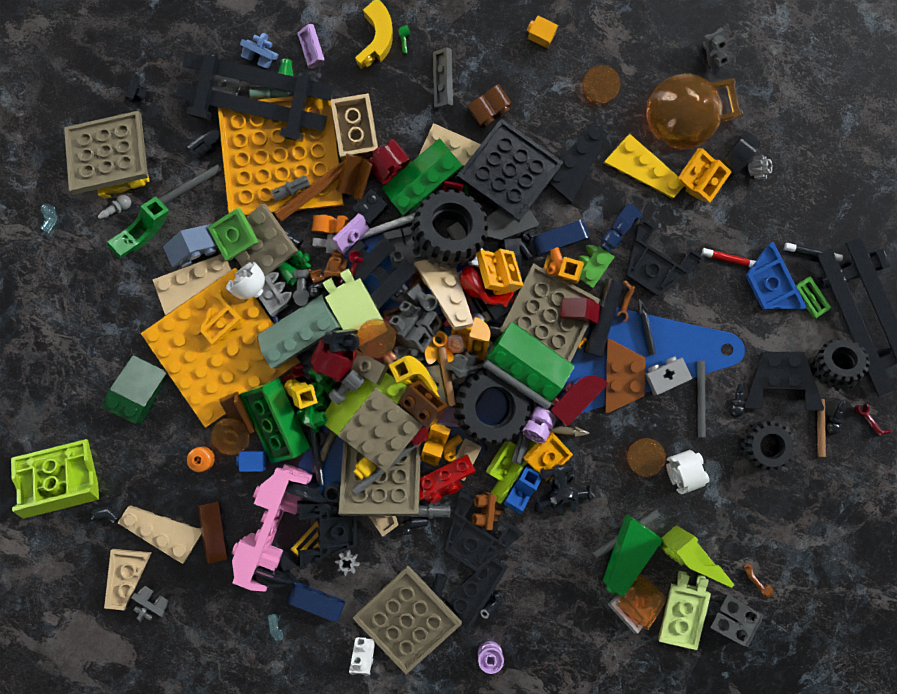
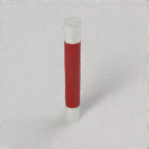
[701,248,755,267]

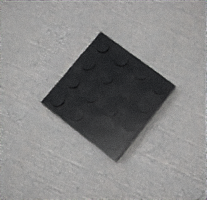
[456,118,563,222]

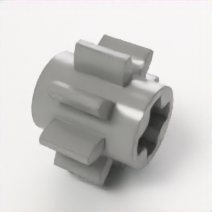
[748,155,772,180]
[335,550,360,576]

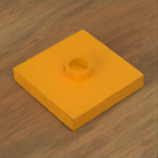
[522,430,573,481]

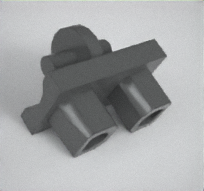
[703,28,729,67]
[444,351,480,384]
[131,586,169,622]

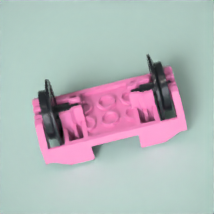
[232,464,326,591]

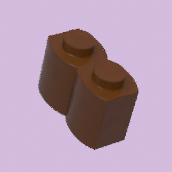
[467,84,512,127]

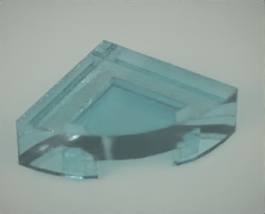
[268,614,283,641]

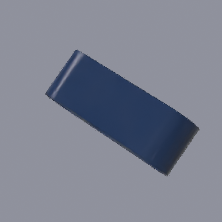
[532,219,590,256]
[286,582,345,622]

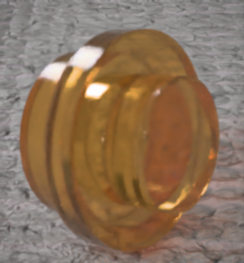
[447,334,466,353]

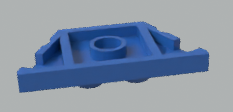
[745,242,806,309]

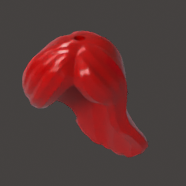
[460,265,514,307]

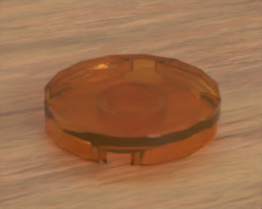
[582,65,621,104]
[357,318,396,358]
[211,418,251,455]
[627,438,666,476]

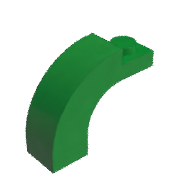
[107,196,169,259]

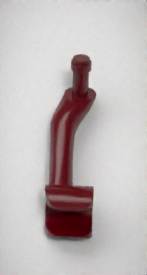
[339,250,363,285]
[282,365,304,386]
[854,404,891,437]

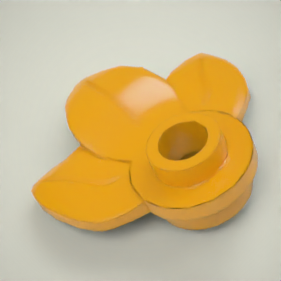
[424,330,462,365]

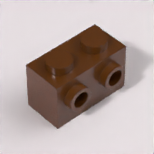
[398,380,448,429]

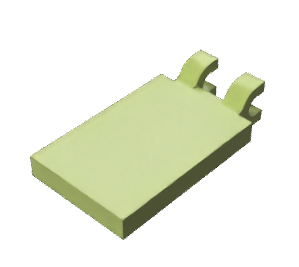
[323,269,389,346]
[658,570,711,650]

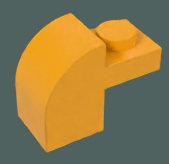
[543,255,584,283]
[420,424,451,466]

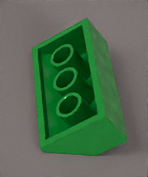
[382,138,463,216]
[487,321,574,402]
[239,378,310,464]

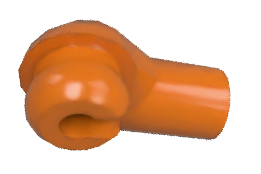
[546,247,563,276]

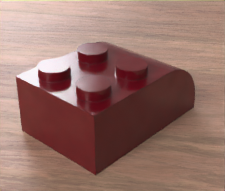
[547,376,608,426]

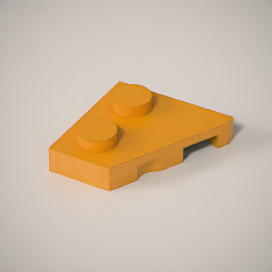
[200,292,243,346]

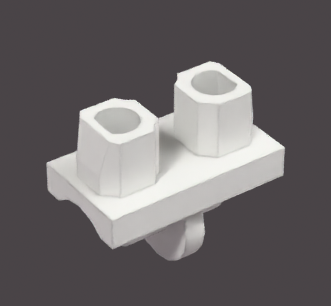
[349,637,375,676]

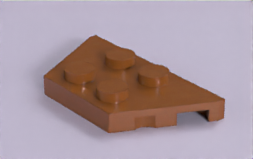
[605,339,646,413]

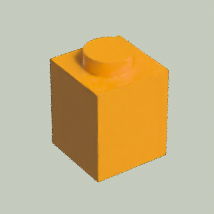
[527,15,558,48]

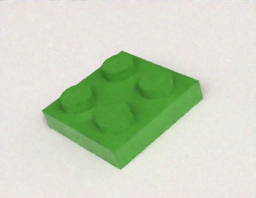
[208,208,259,261]

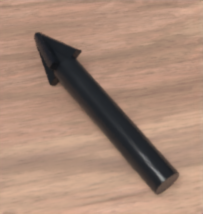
[637,299,656,356]

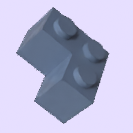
[163,224,218,267]

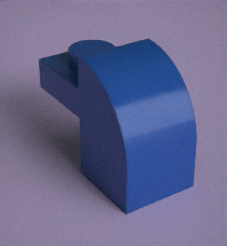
[504,466,542,514]

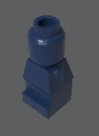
[600,203,643,252]

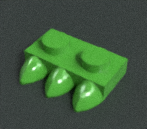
[578,245,614,288]

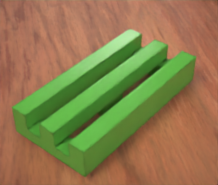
[796,276,831,319]

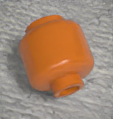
[187,446,215,472]

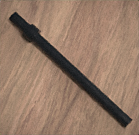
[300,376,325,486]

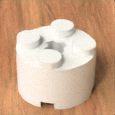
[666,450,709,494]

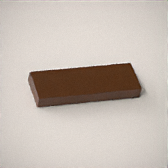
[198,502,227,564]

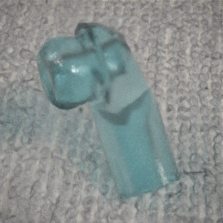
[40,203,58,233]

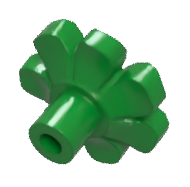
[290,251,311,270]

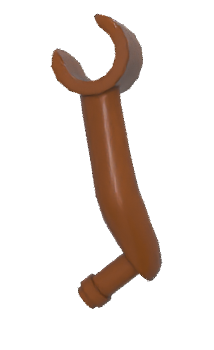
[308,269,325,283]
[616,280,635,323]
[744,563,774,598]

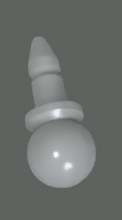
[98,195,131,219]

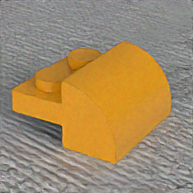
[677,148,732,203]
[476,249,524,295]
[451,317,490,361]

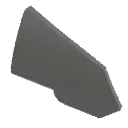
[486,208,539,240]

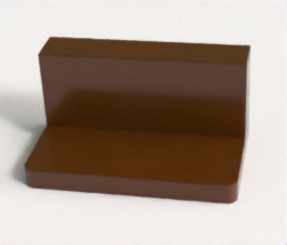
[336,153,372,200]
[220,391,254,434]

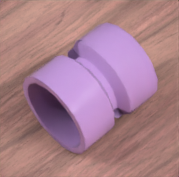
[522,407,557,444]
[478,641,504,674]

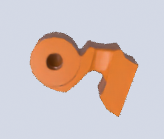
[312,215,349,235]

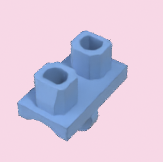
[240,33,279,68]

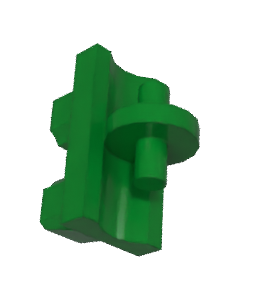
[308,368,340,398]
[297,396,328,433]

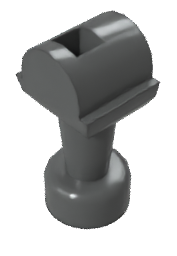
[293,270,311,306]
[406,283,437,311]
[329,369,364,405]

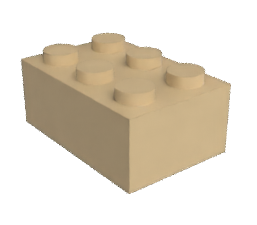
[331,93,378,161]

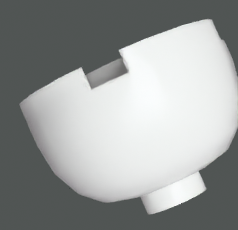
[226,262,265,300]

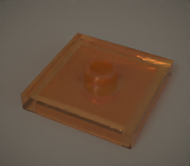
[616,574,668,630]

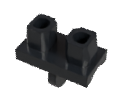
[324,329,360,352]

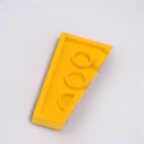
[604,134,684,199]

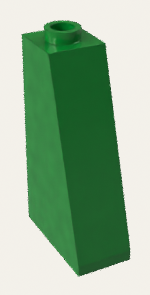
[603,514,663,597]

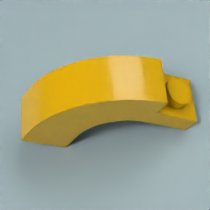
[355,0,393,69]
[389,356,439,397]

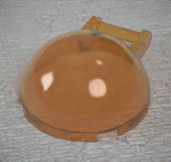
[646,73,743,149]

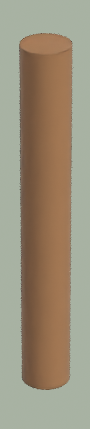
[438,347,455,406]
[817,399,826,457]

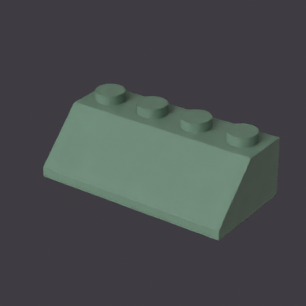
[257,294,342,369]

